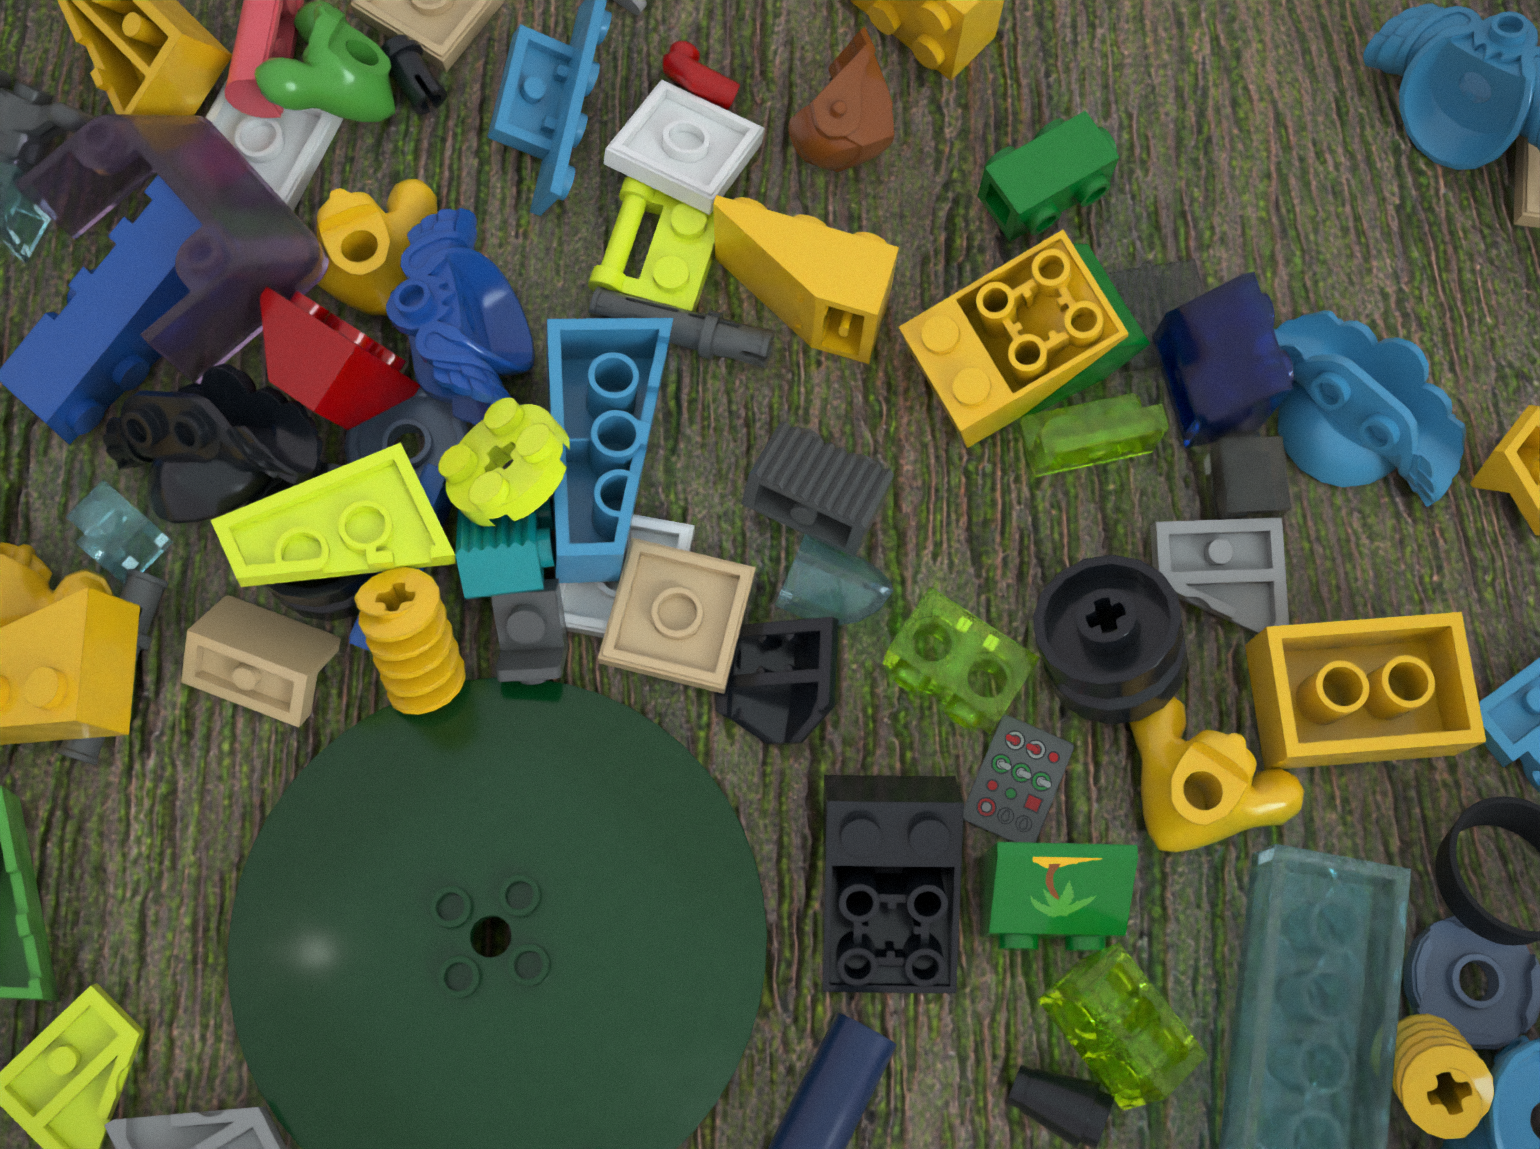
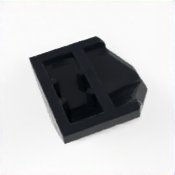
[715,616,839,745]

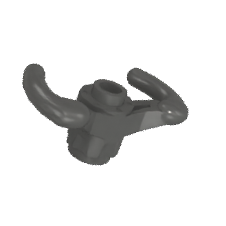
[0,69,122,175]

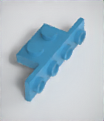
[487,0,612,216]

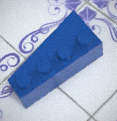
[0,174,246,445]

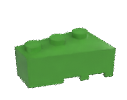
[0,785,60,1002]

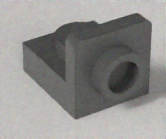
[491,578,569,685]

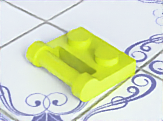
[588,176,715,312]

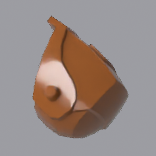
[788,27,894,172]

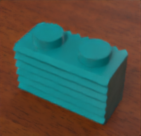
[455,496,555,599]

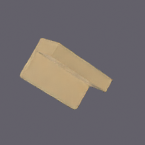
[181,595,341,727]

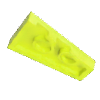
[210,442,457,587]

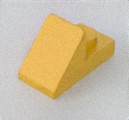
[1470,405,1540,536]

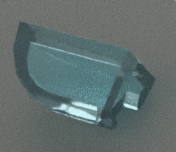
[0,161,54,263]
[775,534,894,625]

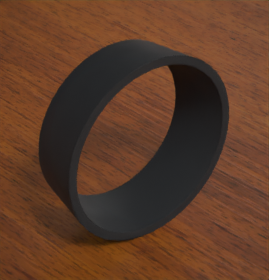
[1435,796,1540,946]

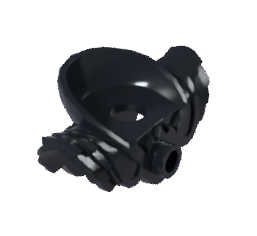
[103,363,322,523]

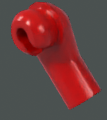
[662,40,740,110]

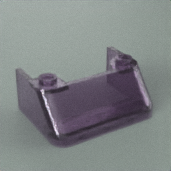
[14,114,329,384]

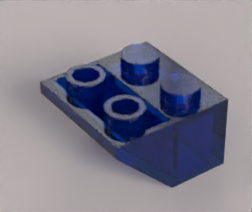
[1151,272,1294,449]

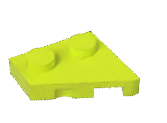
[0,983,145,1149]

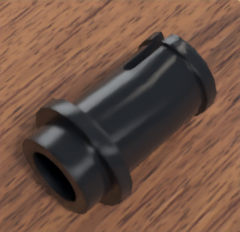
[381,35,447,115]

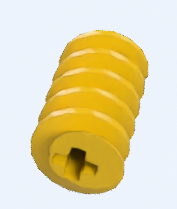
[354,567,466,715]
[1379,1013,1494,1139]

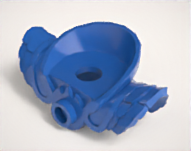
[386,208,535,426]

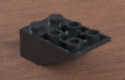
[822,775,964,993]

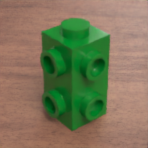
[977,110,1120,242]

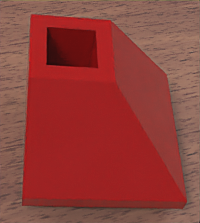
[260,286,420,430]

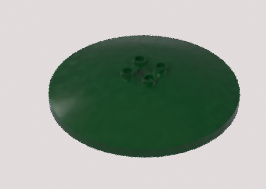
[228,677,767,1149]

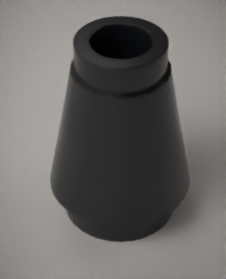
[1007,1064,1115,1149]

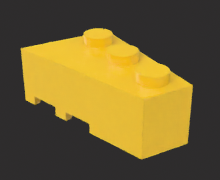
[57,0,232,152]
[0,586,140,745]

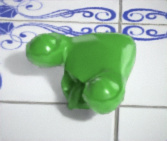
[254,0,395,122]

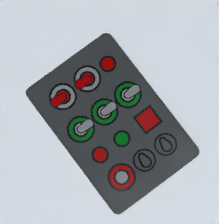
[963,715,1074,843]

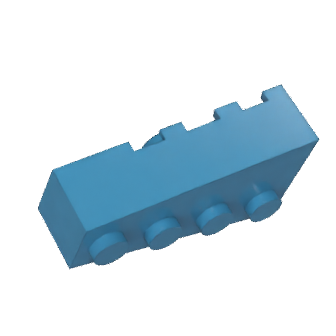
[546,318,673,583]

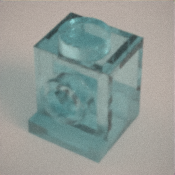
[66,479,173,584]

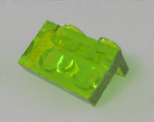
[1019,393,1169,478]

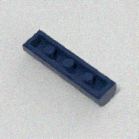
[767,1012,897,1149]

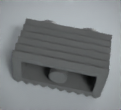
[741,421,894,557]

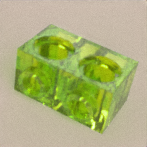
[883,587,1040,734]
[1037,942,1208,1111]

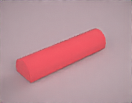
[225,0,304,118]

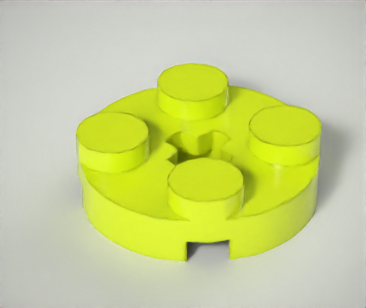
[438,397,570,527]

